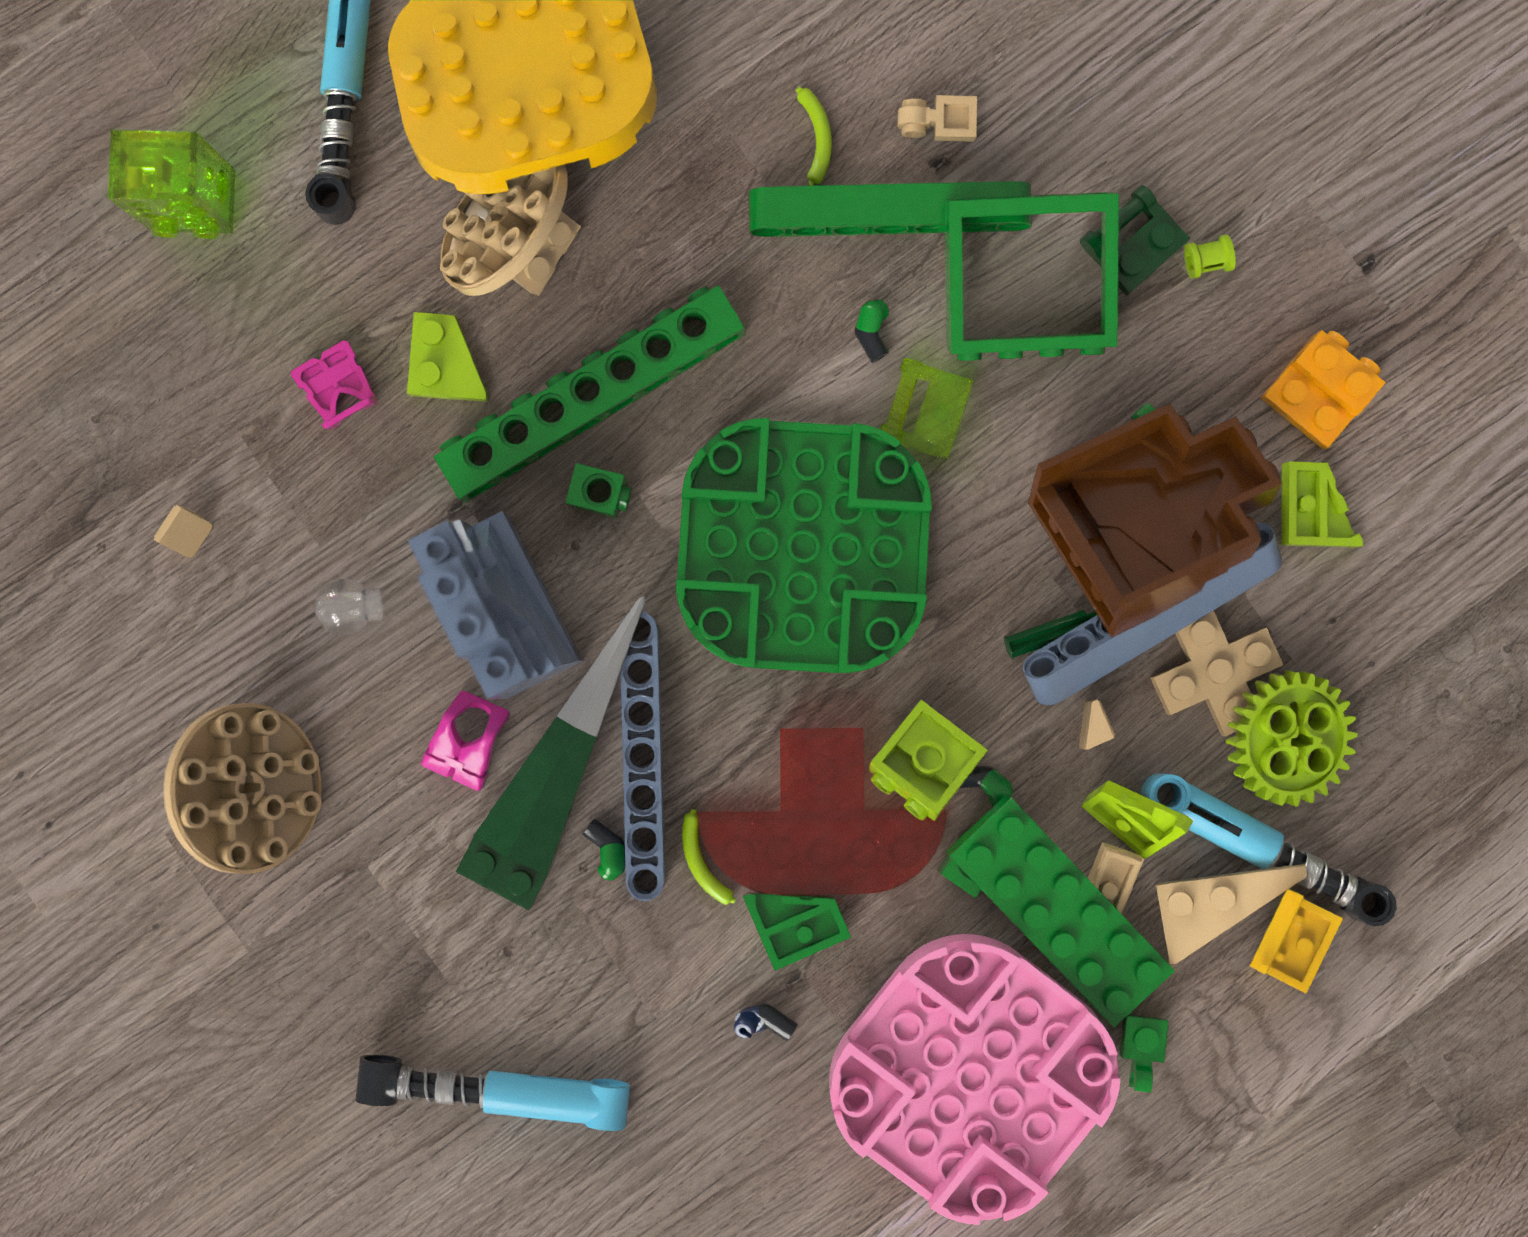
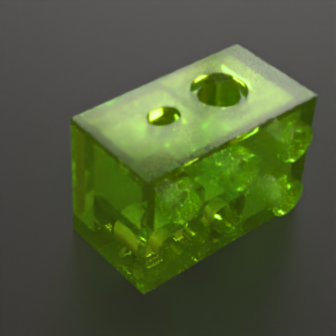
[108,130,235,239]

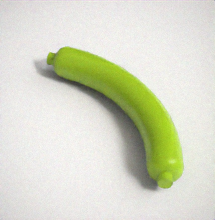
[796,87,832,186]
[682,809,737,905]

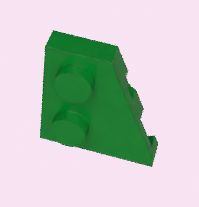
[743,892,851,971]

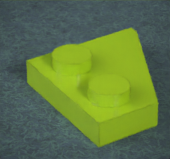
[1281,461,1363,548]
[1081,780,1193,859]

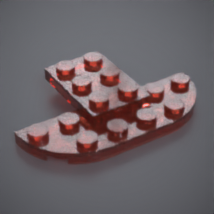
[698,727,946,895]

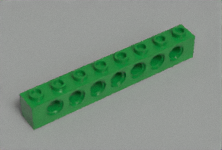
[433,285,745,503]

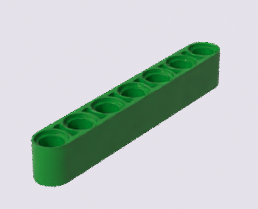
[748,181,1032,237]

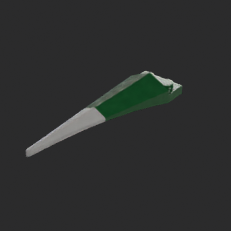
[456,596,646,911]

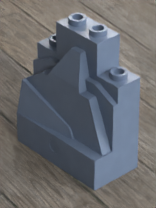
[408,511,583,699]

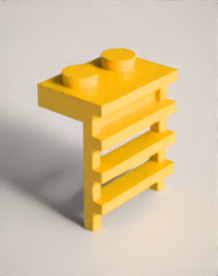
[1250,889,1343,994]

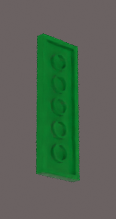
[946,793,1175,1028]

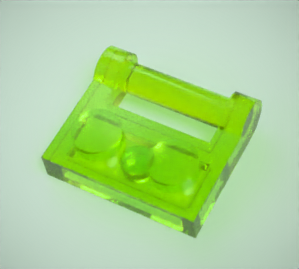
[880,358,974,460]

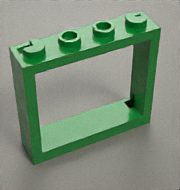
[944,192,1119,361]

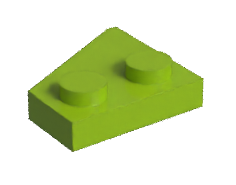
[407,312,489,402]

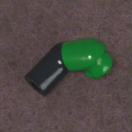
[854,299,889,363]
[960,766,1013,806]
[582,818,625,881]

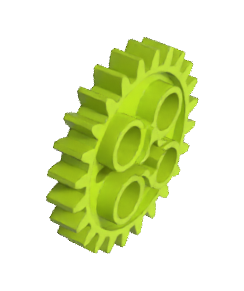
[1226,670,1358,807]

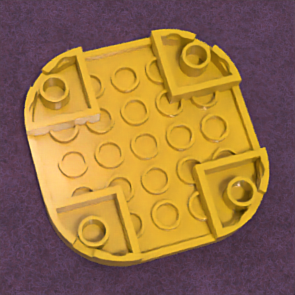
[388,0,657,194]

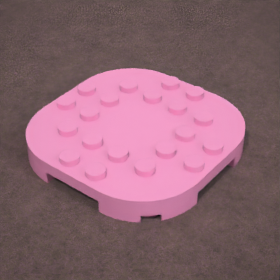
[829,934,1120,1225]

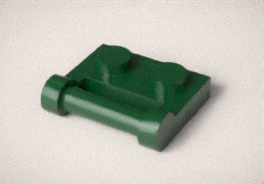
[1080,185,1191,296]

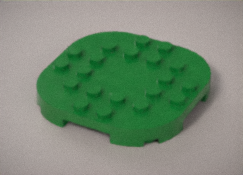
[676,418,932,673]

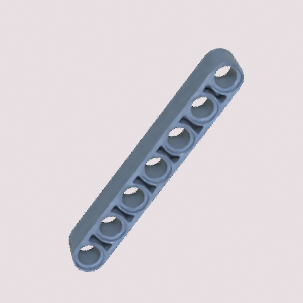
[1023,522,1282,705]
[621,612,666,901]

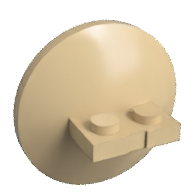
[440,164,581,296]
[164,703,322,874]

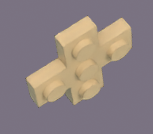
[1150,610,1283,737]

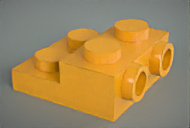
[1261,330,1386,450]

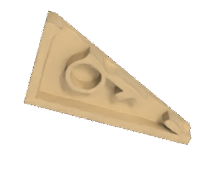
[1156,864,1307,965]

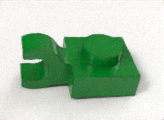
[1120,1015,1168,1093]

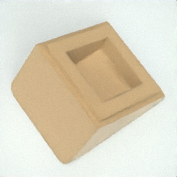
[153,505,213,557]
[1079,699,1115,750]

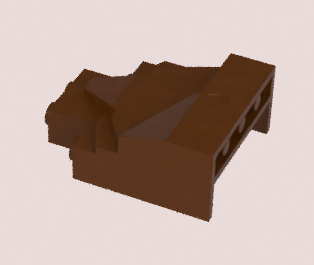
[1028,404,1282,638]

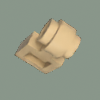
[898,95,977,142]

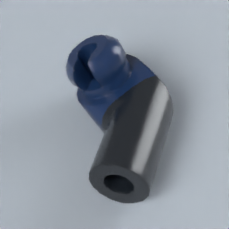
[734,1003,798,1041]

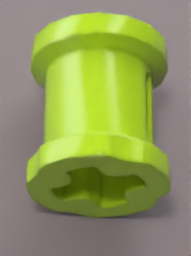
[1184,234,1236,279]

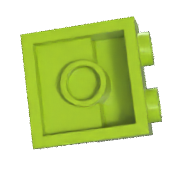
[868,700,988,821]

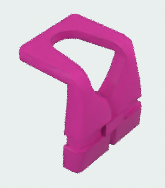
[290,340,377,430]
[421,691,510,791]

